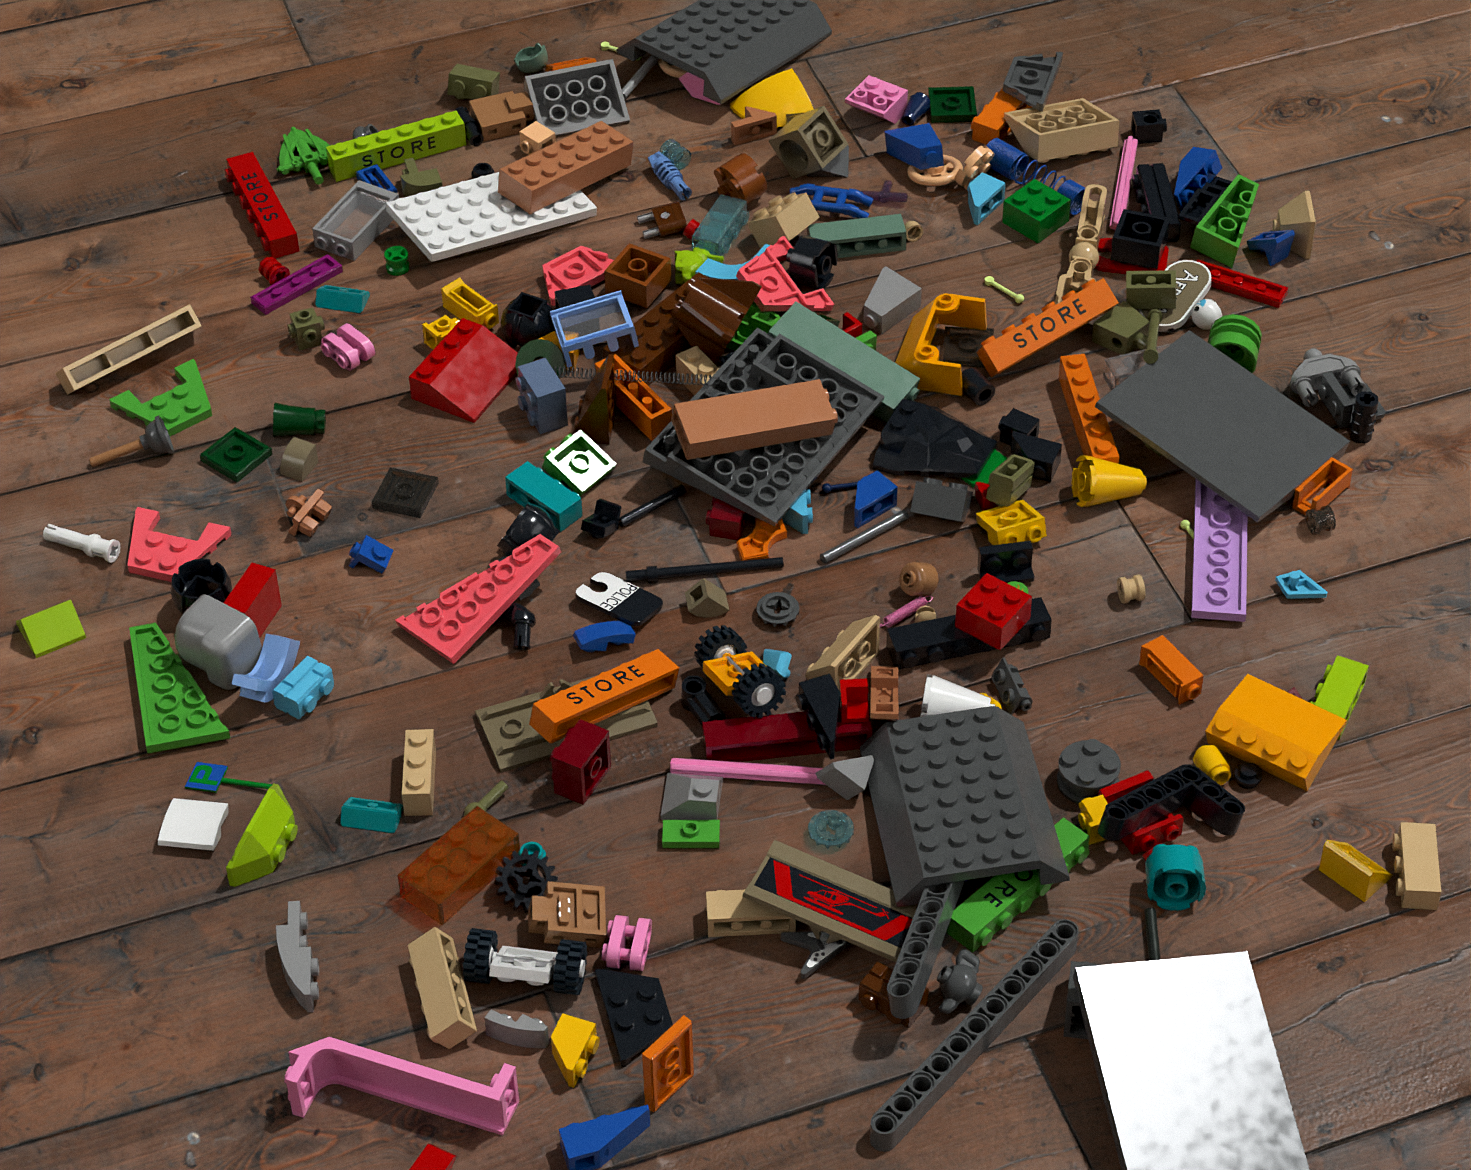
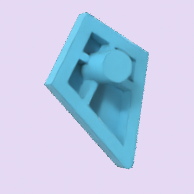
[1275,570,1328,599]
[763,649,792,679]

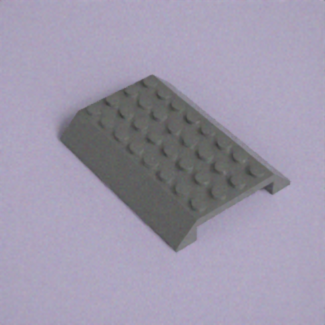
[616,0,832,104]
[860,706,1070,907]

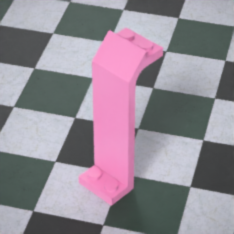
[284,1037,520,1136]

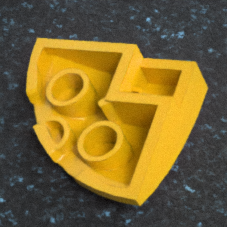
[730,68,814,128]

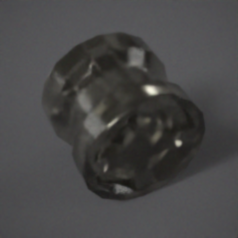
[1305,505,1336,535]

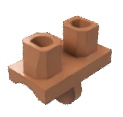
[286,489,332,537]

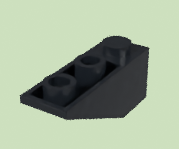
[796,673,840,760]

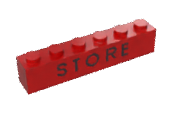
[224,152,300,259]

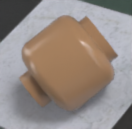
[899,562,939,597]

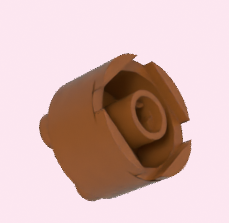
[714,153,767,210]

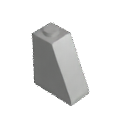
[864,266,922,335]

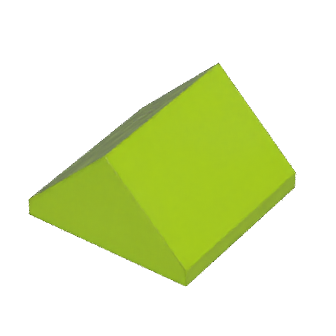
[16,600,86,658]

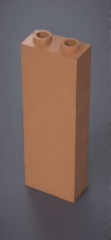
[671,379,838,460]

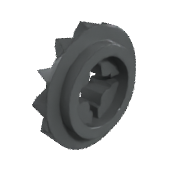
[757,592,799,627]

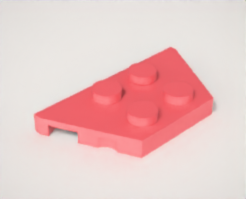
[542,246,614,306]

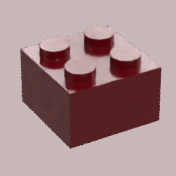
[550,719,611,805]

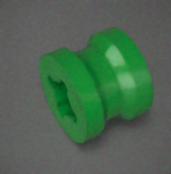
[384,246,410,276]

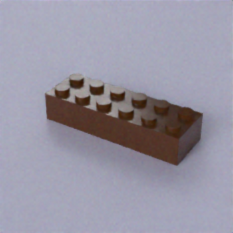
[603,272,709,386]

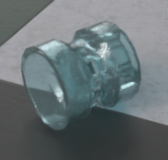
[659,139,691,170]

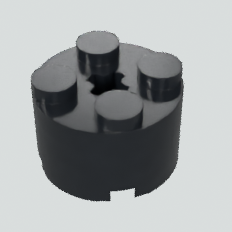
[786,235,838,289]

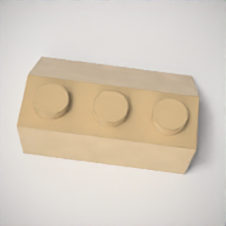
[806,615,880,689]

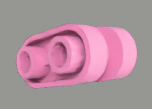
[321,323,375,371]
[602,915,652,971]

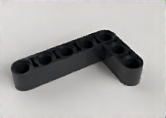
[1098,764,1245,841]

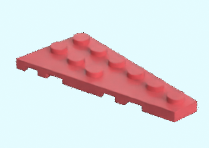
[395,534,561,664]

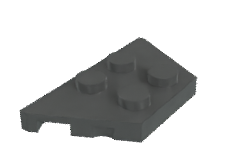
[1003,52,1063,112]

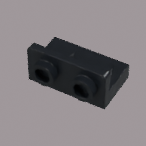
[977,541,1035,583]

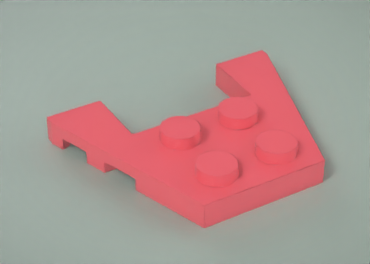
[736,236,834,311]
[127,507,231,582]

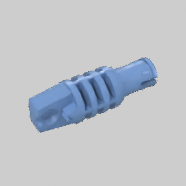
[648,151,692,200]

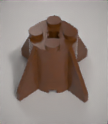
[670,277,762,365]

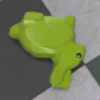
[675,247,724,285]

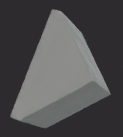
[816,755,874,800]

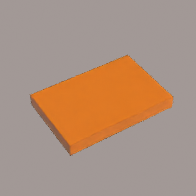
[642,1015,694,1112]

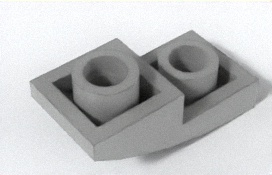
[484,1009,549,1048]

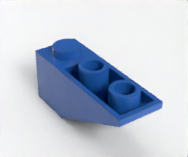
[1174,147,1222,211]
[559,1105,650,1170]

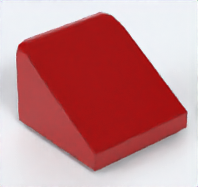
[974,482,999,511]

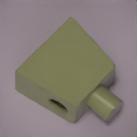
[1092,301,1149,356]

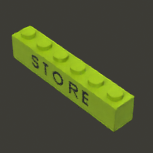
[326,111,466,182]

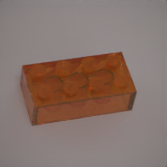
[397,806,520,926]

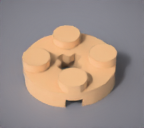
[955,145,995,190]

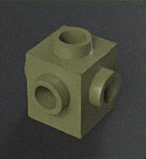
[287,307,325,350]

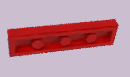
[1197,260,1288,308]

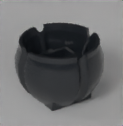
[501,292,555,349]
[497,502,559,557]
[170,559,232,614]

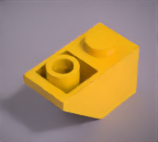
[551,1013,600,1088]

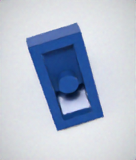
[1246,230,1295,266]

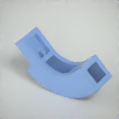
[232,634,300,703]

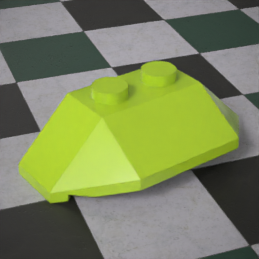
[226,783,298,887]

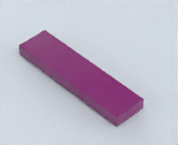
[250,254,343,315]

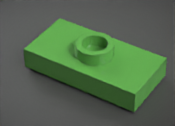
[662,820,720,848]

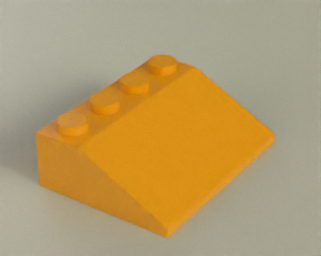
[1205,674,1347,791]

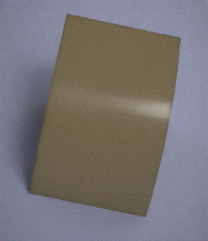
[280,437,318,482]
[685,578,729,618]

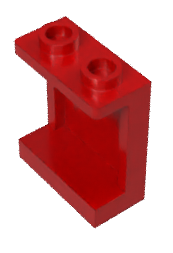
[1099,770,1184,855]

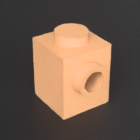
[519,121,556,155]

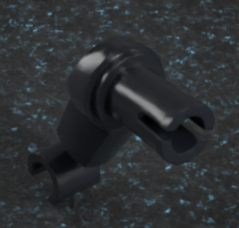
[501,602,536,651]

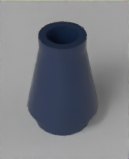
[902,92,930,126]

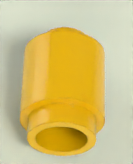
[1193,745,1231,786]

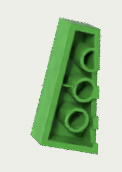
[1190,174,1259,268]

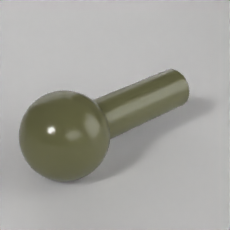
[464,780,509,824]

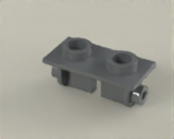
[991,658,1033,715]

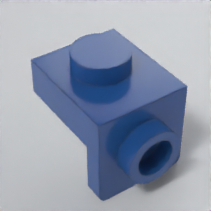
[349,535,393,574]

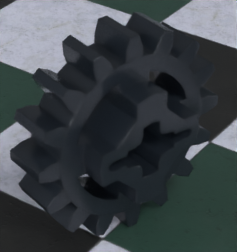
[494,848,558,913]

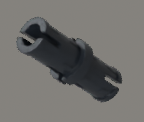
[455,106,484,146]

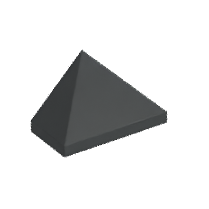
[807,145,849,177]

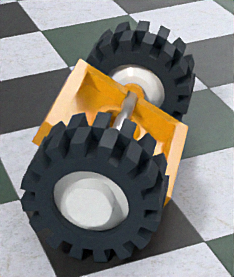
[694,625,786,718]

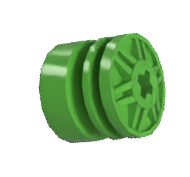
[1208,314,1262,373]

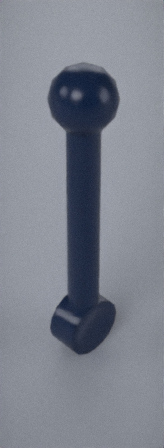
[822,482,858,493]

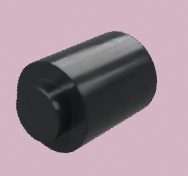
[962,368,995,405]

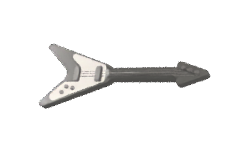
[781,931,850,979]

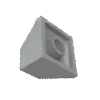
[661,773,723,820]

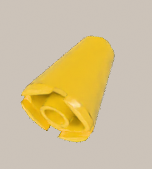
[1071,455,1147,507]

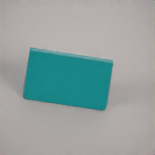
[315,285,370,313]
[341,797,404,833]

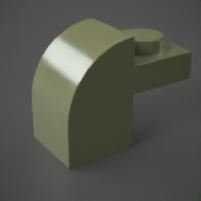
[400,158,443,197]

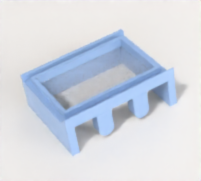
[550,290,639,368]

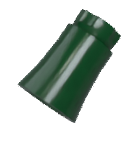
[273,402,326,438]

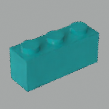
[505,461,583,532]

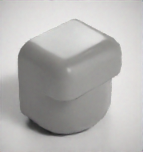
[175,594,262,690]

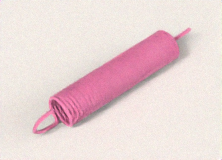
[880,596,933,628]

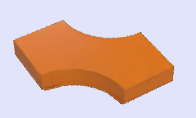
[737,518,787,561]

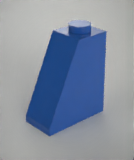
[884,123,944,170]

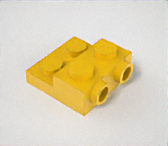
[976,499,1047,545]

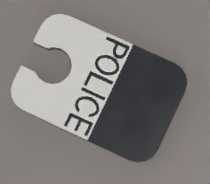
[575,572,663,626]

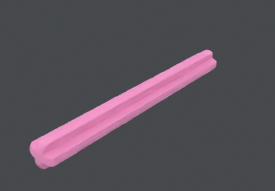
[1109,136,1138,230]
[670,758,826,785]

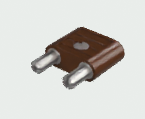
[637,201,687,239]

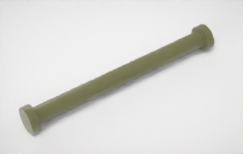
[1143,309,1163,364]

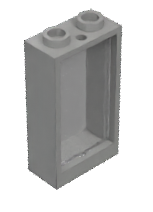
[312,180,399,261]

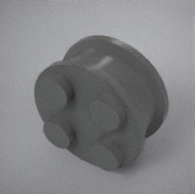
[1057,739,1121,804]

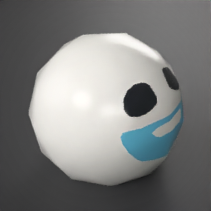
[1191,299,1222,330]

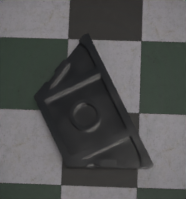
[595,969,673,1067]

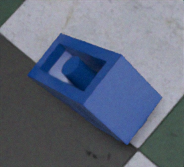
[854,470,898,528]

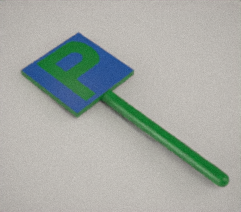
[185,762,273,793]

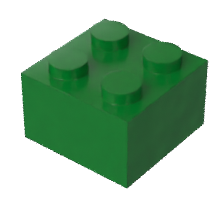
[1002,179,1071,243]

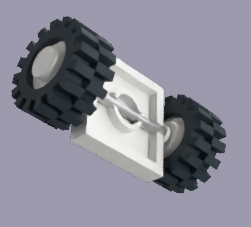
[463,928,587,995]

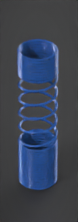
[986,138,1085,215]

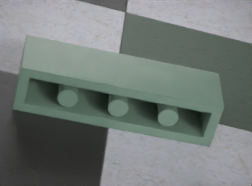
[807,214,907,258]

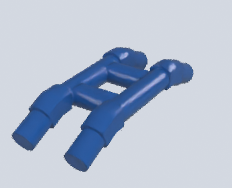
[790,183,873,219]

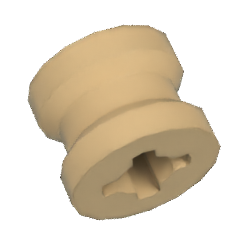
[1117,574,1145,604]

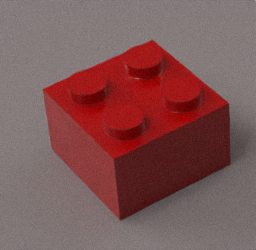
[955,573,1032,650]

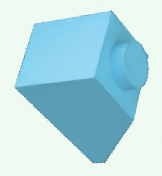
[967,172,1005,225]

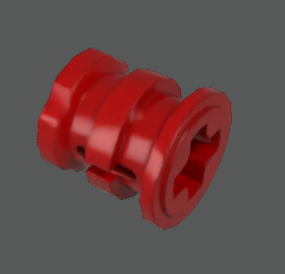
[258,257,290,285]

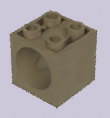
[769,106,848,179]

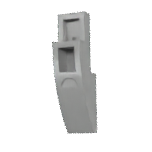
[276,901,319,1012]

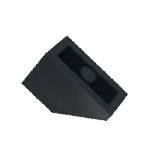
[1010,431,1062,482]

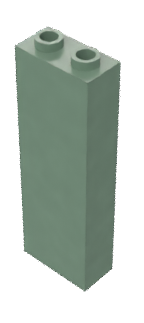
[768,301,920,423]

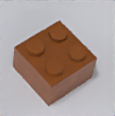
[604,243,671,308]

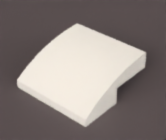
[158,798,229,851]

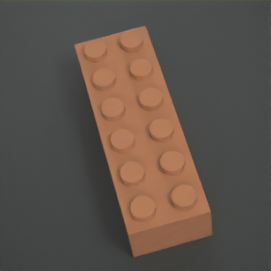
[498,121,633,214]

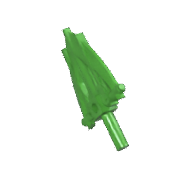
[276,127,331,185]

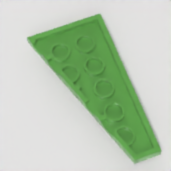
[129,623,230,753]

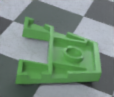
[109,359,212,437]

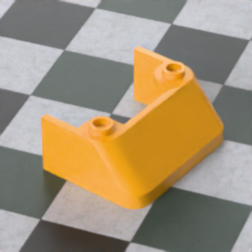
[895,293,987,396]

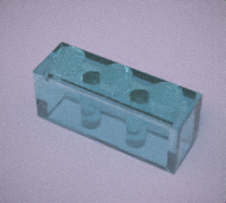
[692,194,749,256]

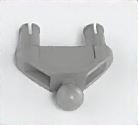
[1290,348,1367,407]

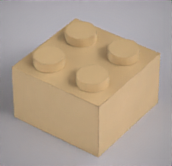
[747,192,819,248]

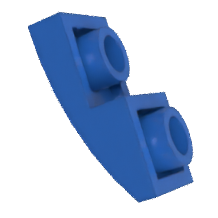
[573,621,636,652]

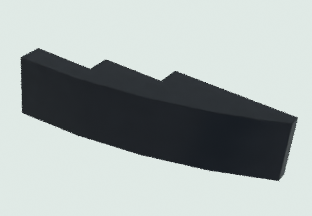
[1178,176,1232,225]

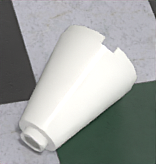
[920,674,995,717]

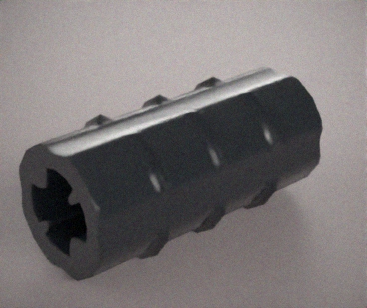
[1349,391,1378,444]

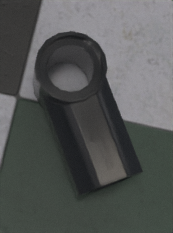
[681,675,725,725]

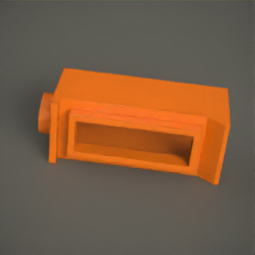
[1292,457,1353,520]
[1139,635,1204,705]

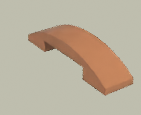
[870,666,899,720]

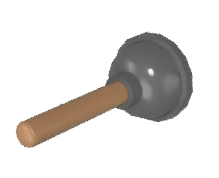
[89,415,174,467]

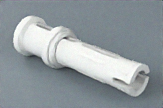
[43,524,121,563]

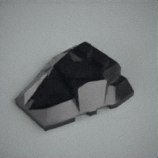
[873,399,997,478]

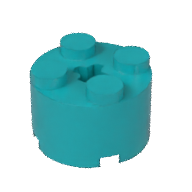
[1145,844,1206,911]

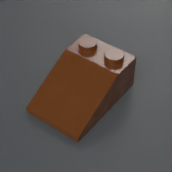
[575,354,617,445]

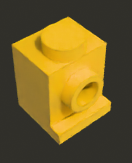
[422,315,459,350]
[1078,794,1108,845]

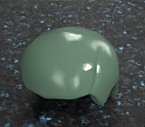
[514,43,548,74]

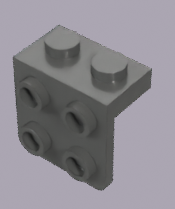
[1318,372,1385,429]

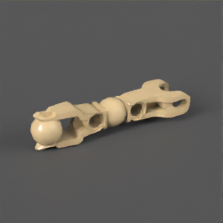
[1055,184,1107,304]

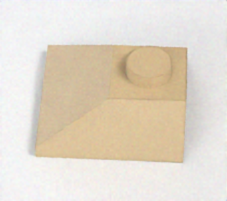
[1273,191,1316,259]

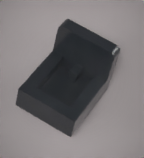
[581,499,622,538]

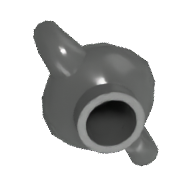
[937,949,983,1014]

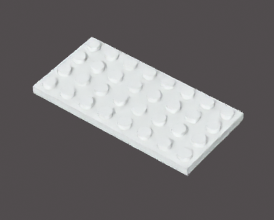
[386,172,597,262]

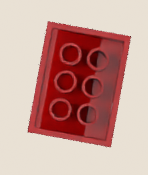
[409,318,518,423]

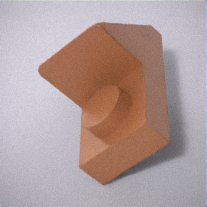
[731,107,777,145]

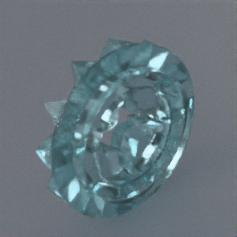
[808,810,854,849]

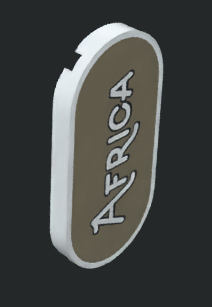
[1139,260,1211,332]

